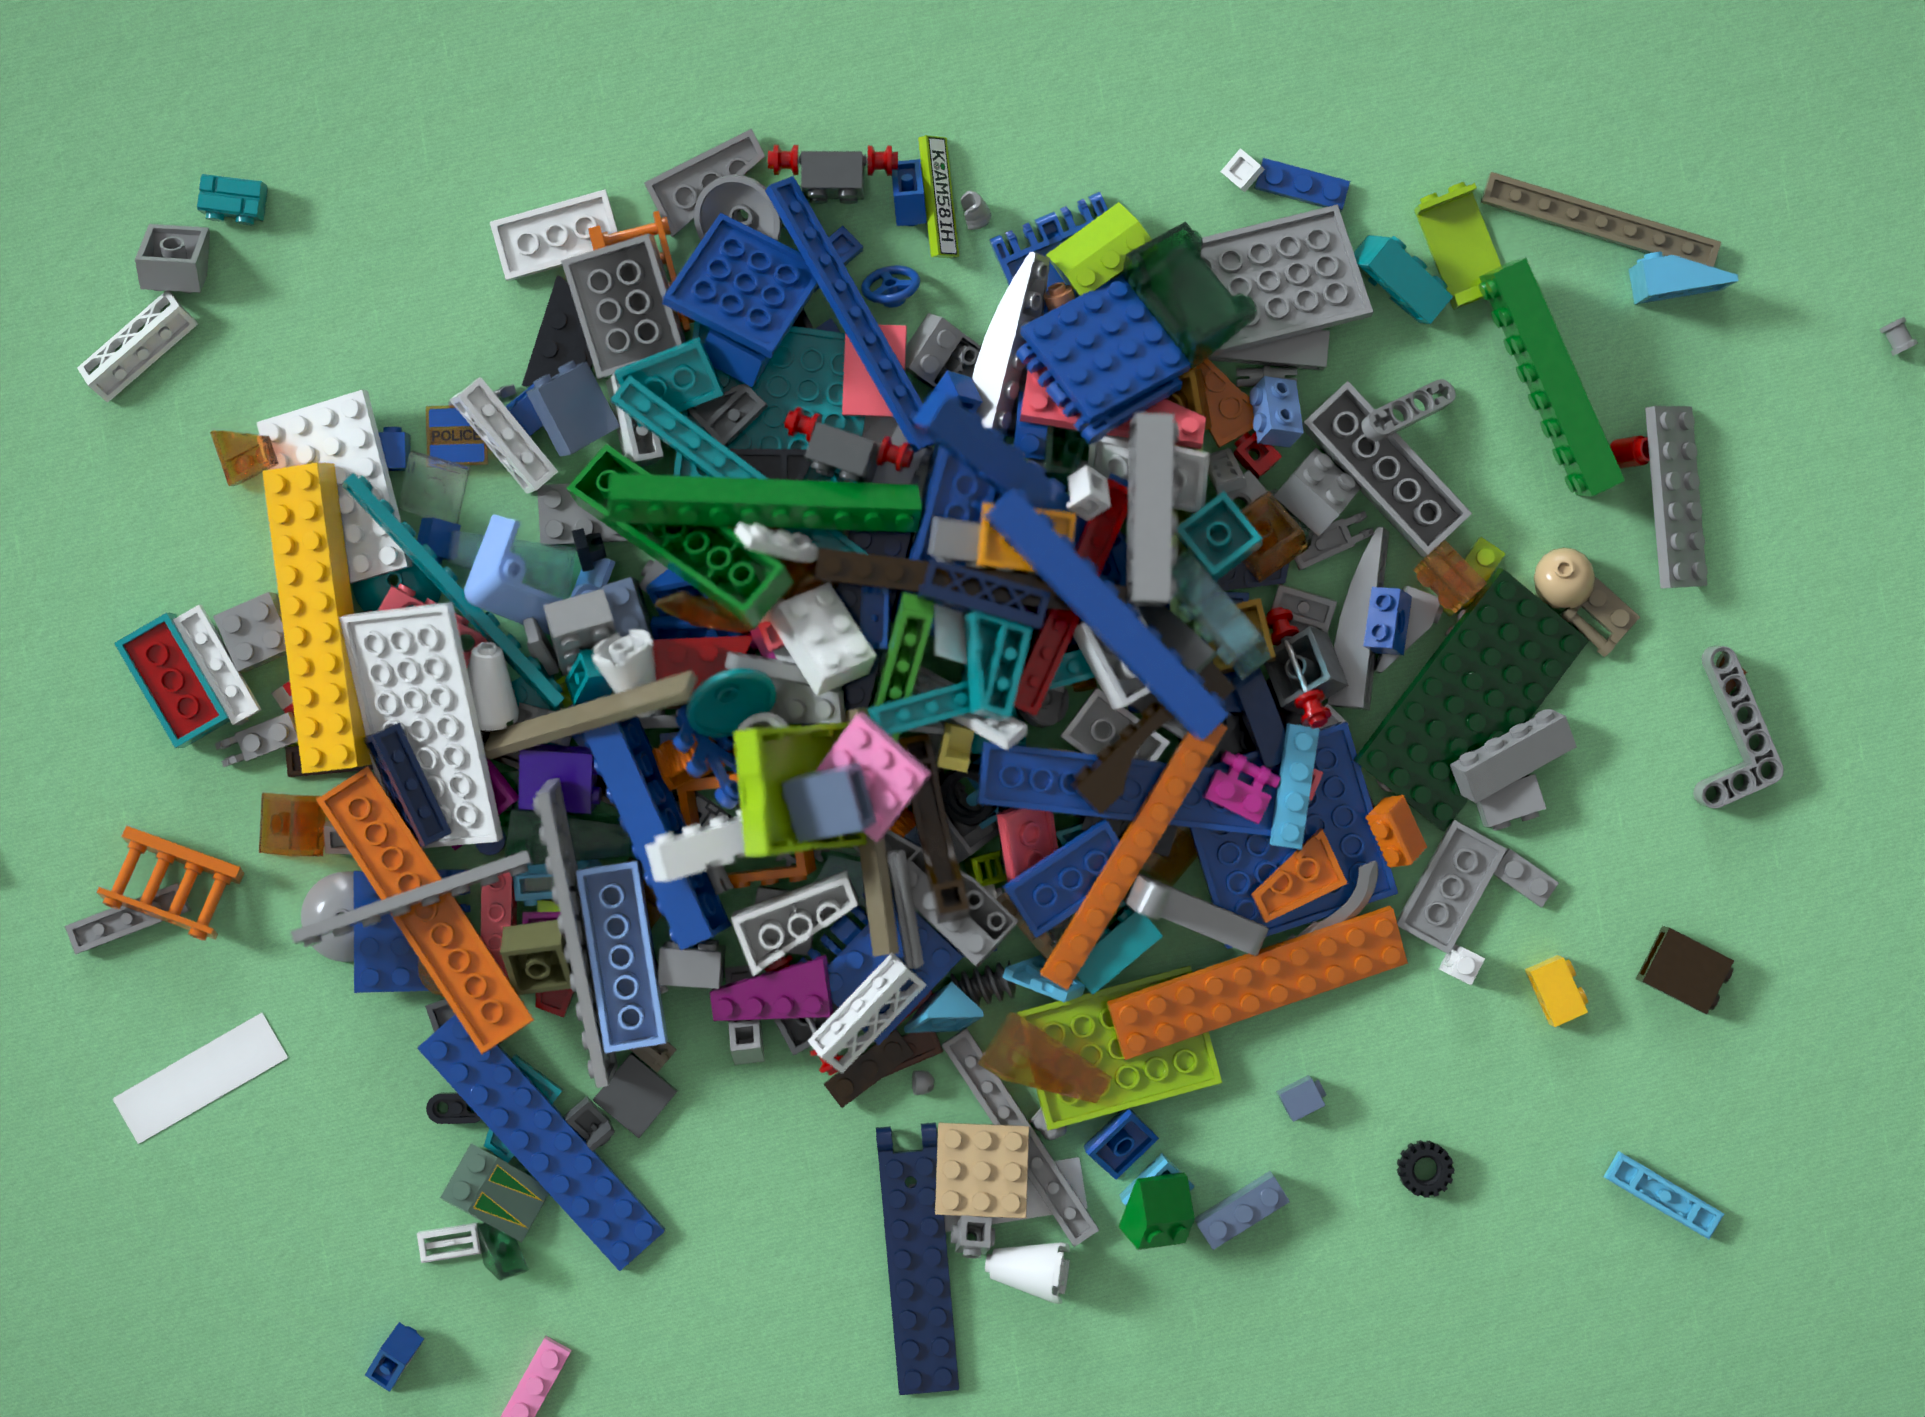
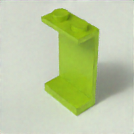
[1414,182,1501,310]

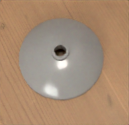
[694,175,782,241]
[301,871,354,962]

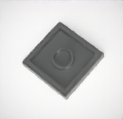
[593,1053,678,1138]

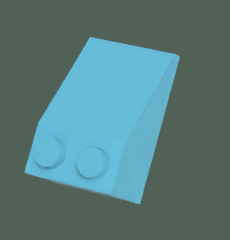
[1628,252,1739,305]

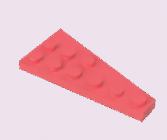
[1020,367,1206,449]

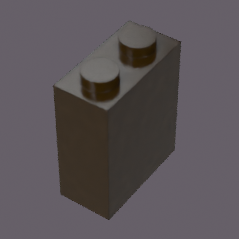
[1636,926,1734,1014]

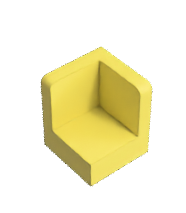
[937,722,974,773]

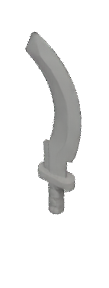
[1287,860,1378,940]

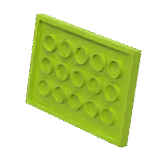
[1016,966,1222,1130]

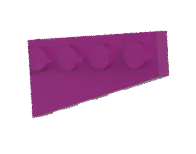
[710,955,833,1021]

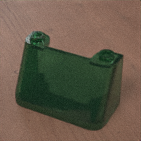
[1122,221,1257,370]

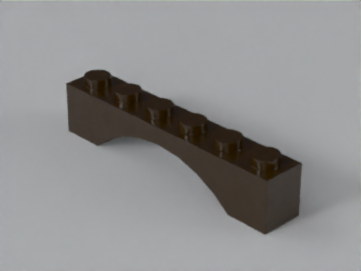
[1071,661,1235,814]
[899,733,970,924]

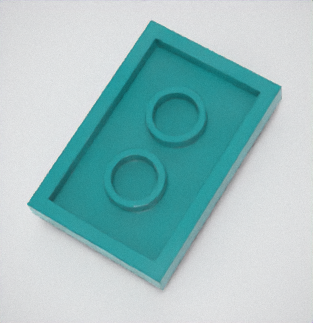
[614,337,724,428]

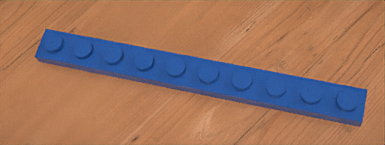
[765,176,936,453]

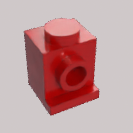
[1233,432,1282,480]

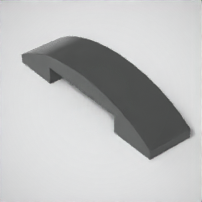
[1138,606,1217,674]

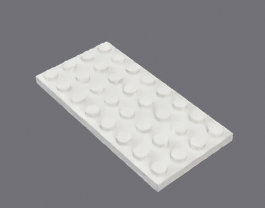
[339,602,503,848]

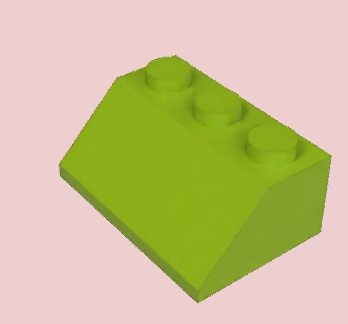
[1046,202,1156,298]

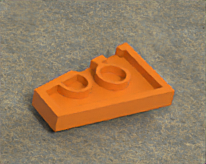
[1189,357,1254,448]
[1251,828,1348,923]

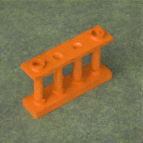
[588,211,694,332]
[97,825,244,941]

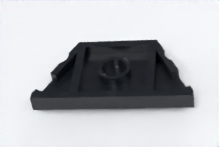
[522,275,593,388]
[709,449,811,480]

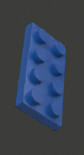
[1003,819,1120,938]

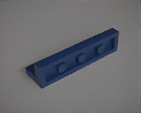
[917,558,1050,631]
[363,723,452,847]

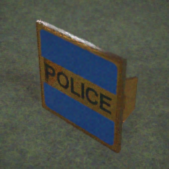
[426,405,488,467]

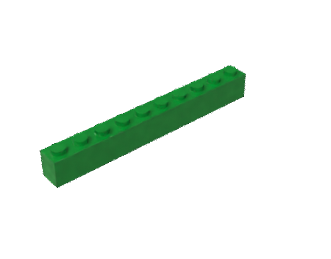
[608,473,922,532]

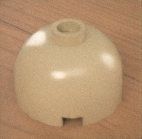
[1534,547,1595,609]

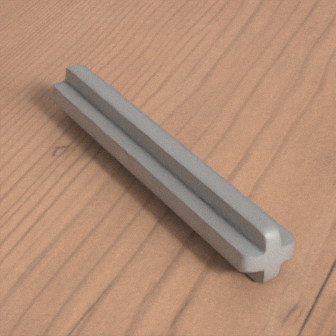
[887,850,924,969]

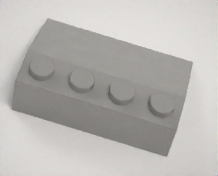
[561,234,686,379]

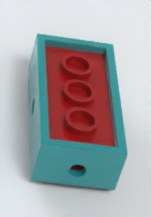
[114,612,230,748]

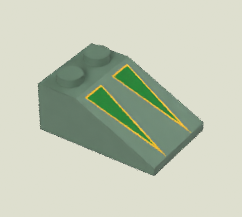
[440,1143,549,1243]

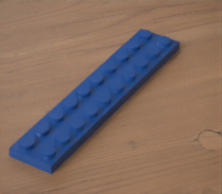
[976,742,1278,836]
[417,1014,665,1271]

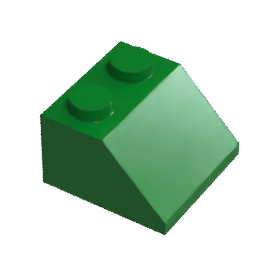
[1118,1173,1195,1250]

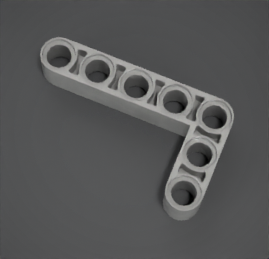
[1693,646,1784,809]
[1123,873,1269,956]

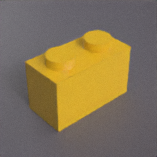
[1525,955,1588,1027]

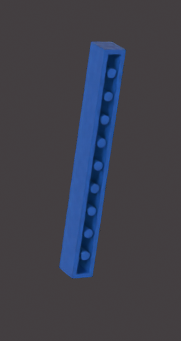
[912,391,1127,585]
[983,489,1229,741]

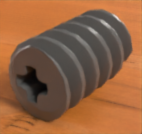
[951,960,1016,1007]

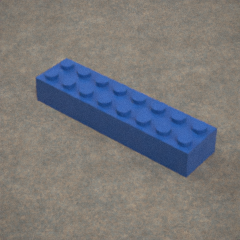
[581,716,732,950]

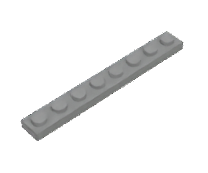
[290,850,534,947]
[941,1028,1099,1247]

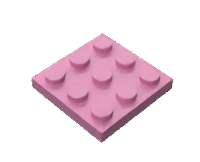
[816,712,931,843]

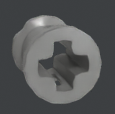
[1879,317,1918,356]

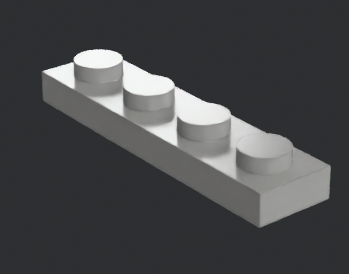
[65,882,191,954]

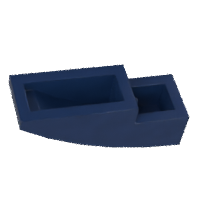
[1231,668,1286,769]

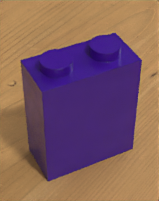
[519,744,602,814]

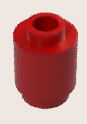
[1610,435,1650,469]

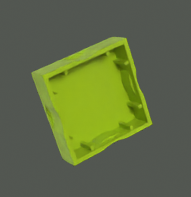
[734,722,867,857]

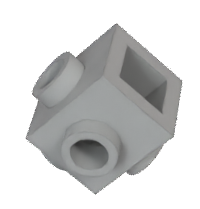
[951,1215,995,1259]

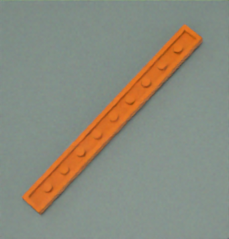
[1040,723,1227,990]

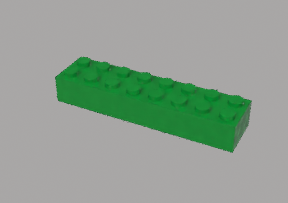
[1479,258,1625,497]
[567,444,794,629]

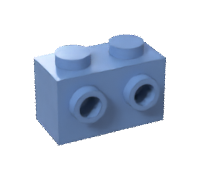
[1249,376,1304,448]

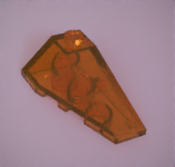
[977,1012,1112,1103]

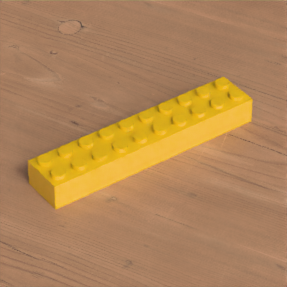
[262,463,372,774]

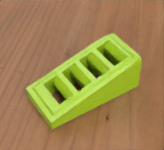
[964,850,1007,887]

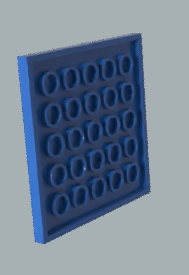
[1189,721,1398,949]

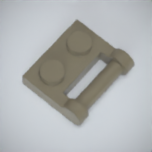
[1560,577,1640,657]

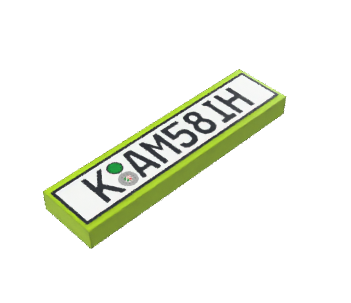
[918,135,959,258]

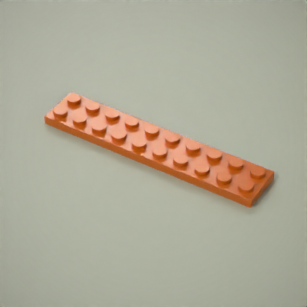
[316,766,534,1054]
[1107,905,1408,1060]

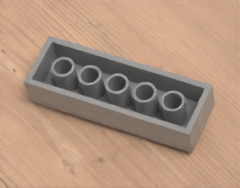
[1303,381,1472,557]
[1126,413,1179,608]

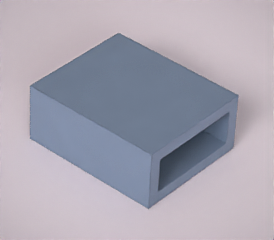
[526,360,620,457]
[602,577,654,639]
[782,762,876,843]

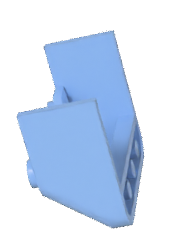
[464,514,615,635]

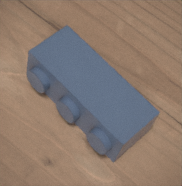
[1195,1171,1290,1250]

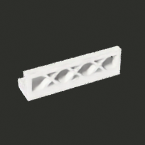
[77,291,198,403]
[450,377,558,494]
[173,605,262,725]
[808,954,927,1073]

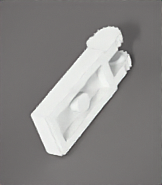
[735,522,819,563]

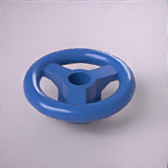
[861,265,920,308]

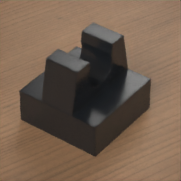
[572,528,607,572]

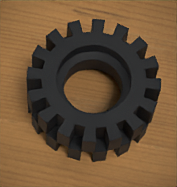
[1397,1140,1454,1198]

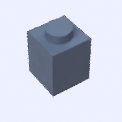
[1276,1075,1327,1122]

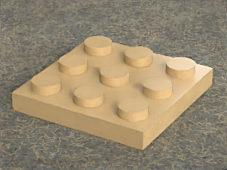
[935,1122,1029,1218]

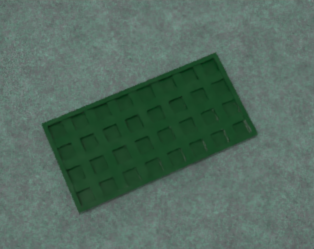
[1353,568,1589,832]

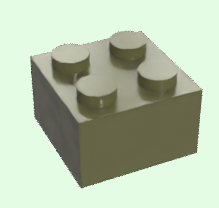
[500,920,573,995]

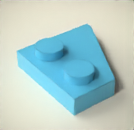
[1002,955,1085,1002]

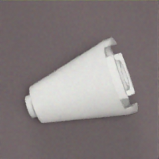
[592,629,656,718]
[467,642,519,731]
[985,1242,1070,1304]

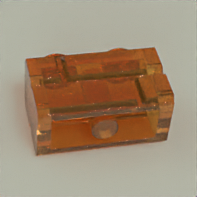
[1414,540,1487,614]

